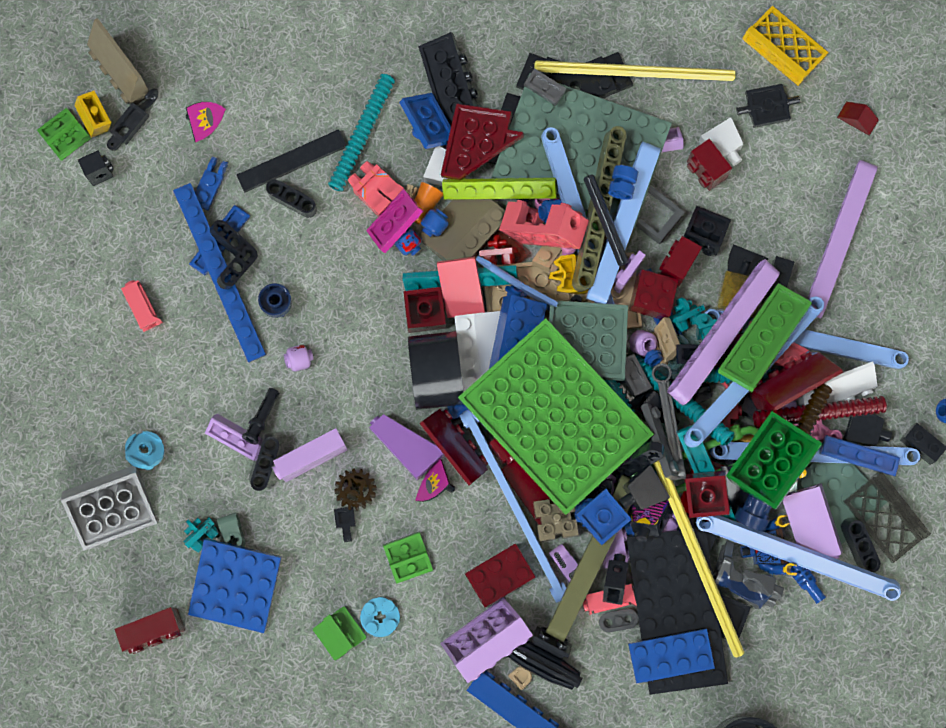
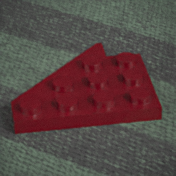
[440,104,524,180]

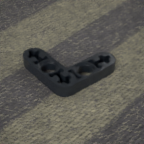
[210,220,258,290]

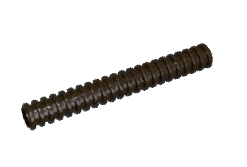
[763,384,833,506]

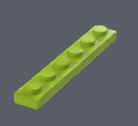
[442,178,557,199]

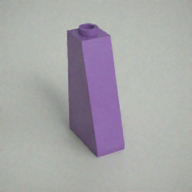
[369,414,444,480]

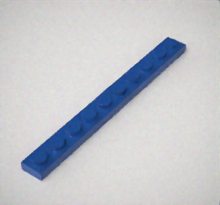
[173,183,266,363]

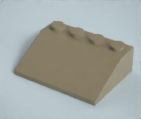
[87,18,149,105]
[419,199,505,261]

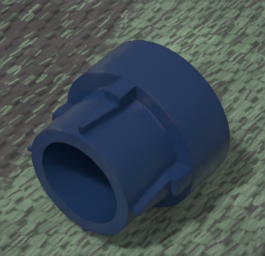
[258,283,292,318]
[734,494,771,531]

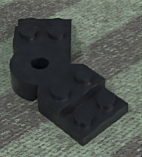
[516,52,633,99]

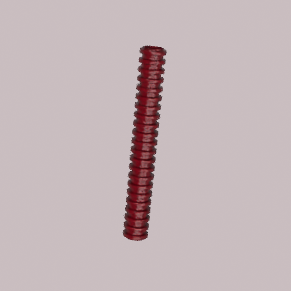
[753,396,887,428]

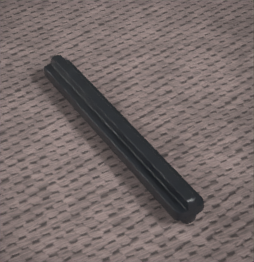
[583,174,629,266]

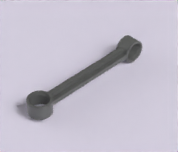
[652,363,686,480]

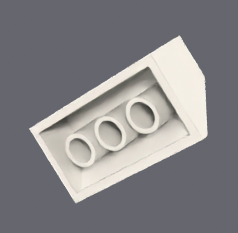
[796,361,878,407]

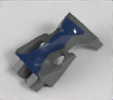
[712,540,784,609]

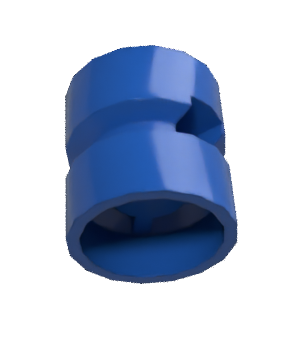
[608,165,639,200]

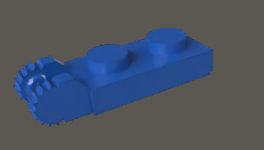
[195,157,228,211]

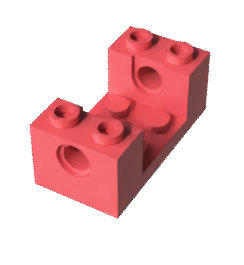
[499,200,589,249]

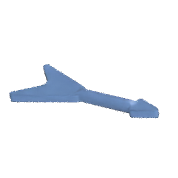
[476,256,559,311]

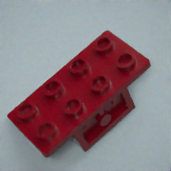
[501,460,575,525]

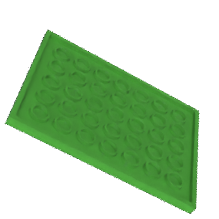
[458,318,654,515]

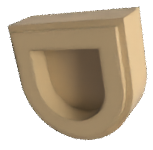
[508,667,532,690]

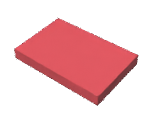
[437,256,485,318]

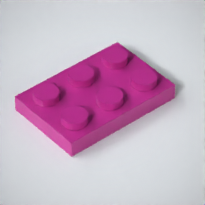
[366,189,423,253]

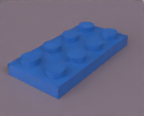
[628,628,715,684]

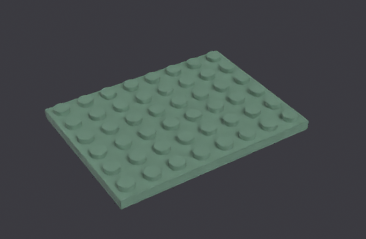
[491,73,672,228]

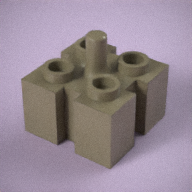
[533,500,579,542]

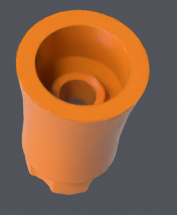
[414,182,443,226]

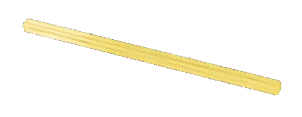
[534,61,735,81]
[653,460,744,657]

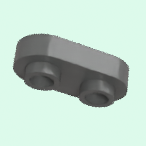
[599,609,638,633]

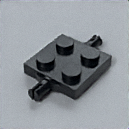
[736,84,800,128]

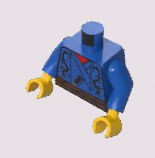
[740,515,797,576]

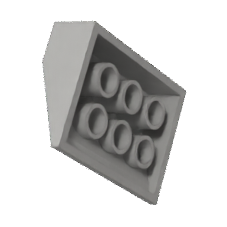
[61,466,157,551]

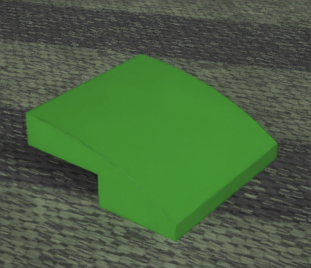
[37,108,91,161]
[383,532,433,584]

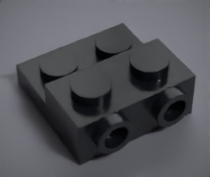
[684,206,731,256]

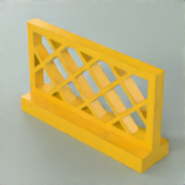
[742,5,829,86]

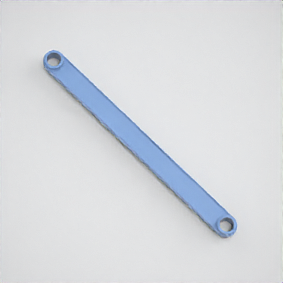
[541,127,614,304]
[684,296,824,448]
[705,309,909,369]
[460,409,567,603]
[709,442,920,465]
[696,515,901,601]

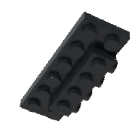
[418,32,481,126]

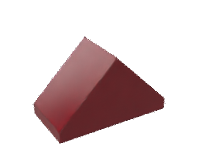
[837,101,879,136]

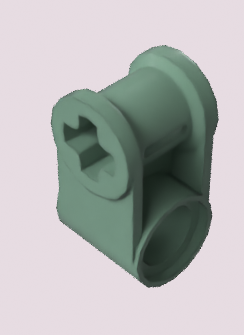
[217,512,246,547]

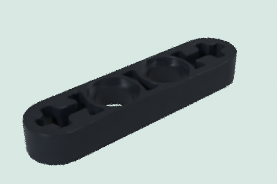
[612,442,664,479]

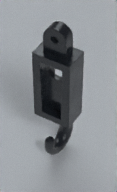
[107,88,159,151]

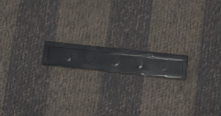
[236,129,346,193]

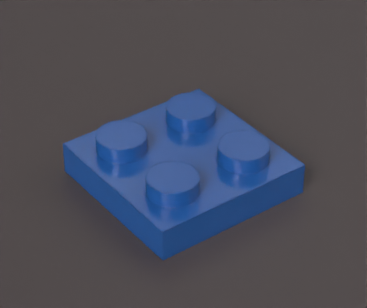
[575,489,632,545]

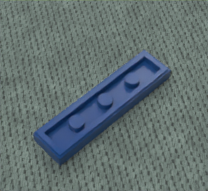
[189,205,250,276]
[820,435,900,476]

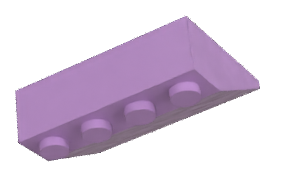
[440,597,533,683]

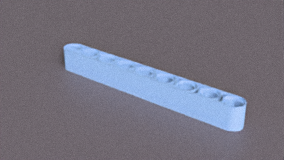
[586,142,661,304]

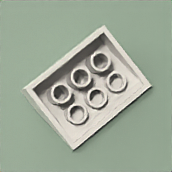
[455,311,500,392]

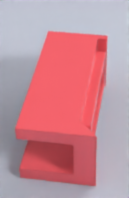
[121,280,163,332]
[583,584,637,615]

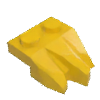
[549,254,589,295]

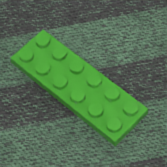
[718,283,812,392]

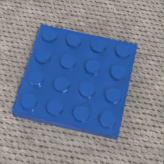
[188,538,282,633]

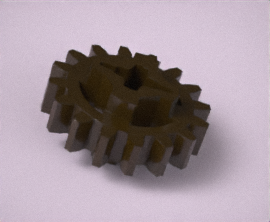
[334,468,377,511]

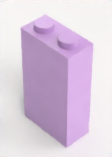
[272,428,347,482]
[783,483,843,559]

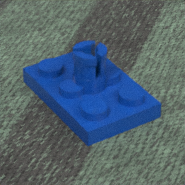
[399,93,451,149]

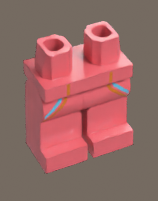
[348,161,405,217]

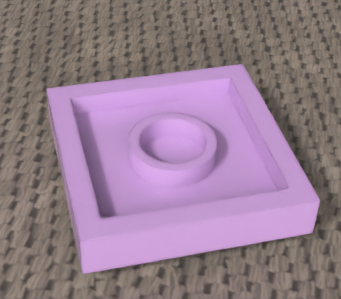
[614,251,645,294]

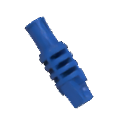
[789,562,826,604]

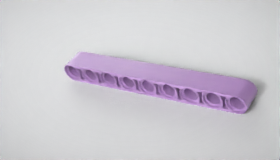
[807,160,878,319]
[667,259,780,405]

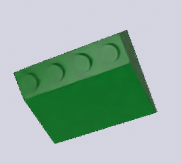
[726,411,822,510]

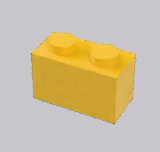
[74,91,111,138]

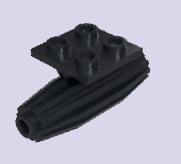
[507,626,583,690]

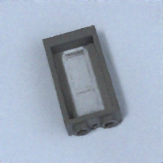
[636,185,685,245]

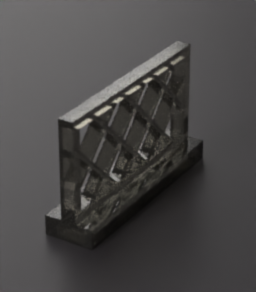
[843,472,931,563]

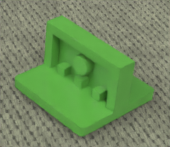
[313,606,366,661]

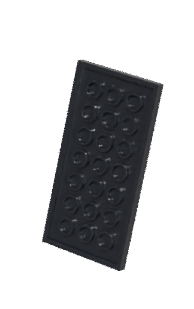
[626,526,728,695]

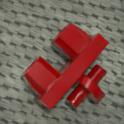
[479,235,518,265]

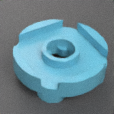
[125,431,164,470]
[360,597,400,637]

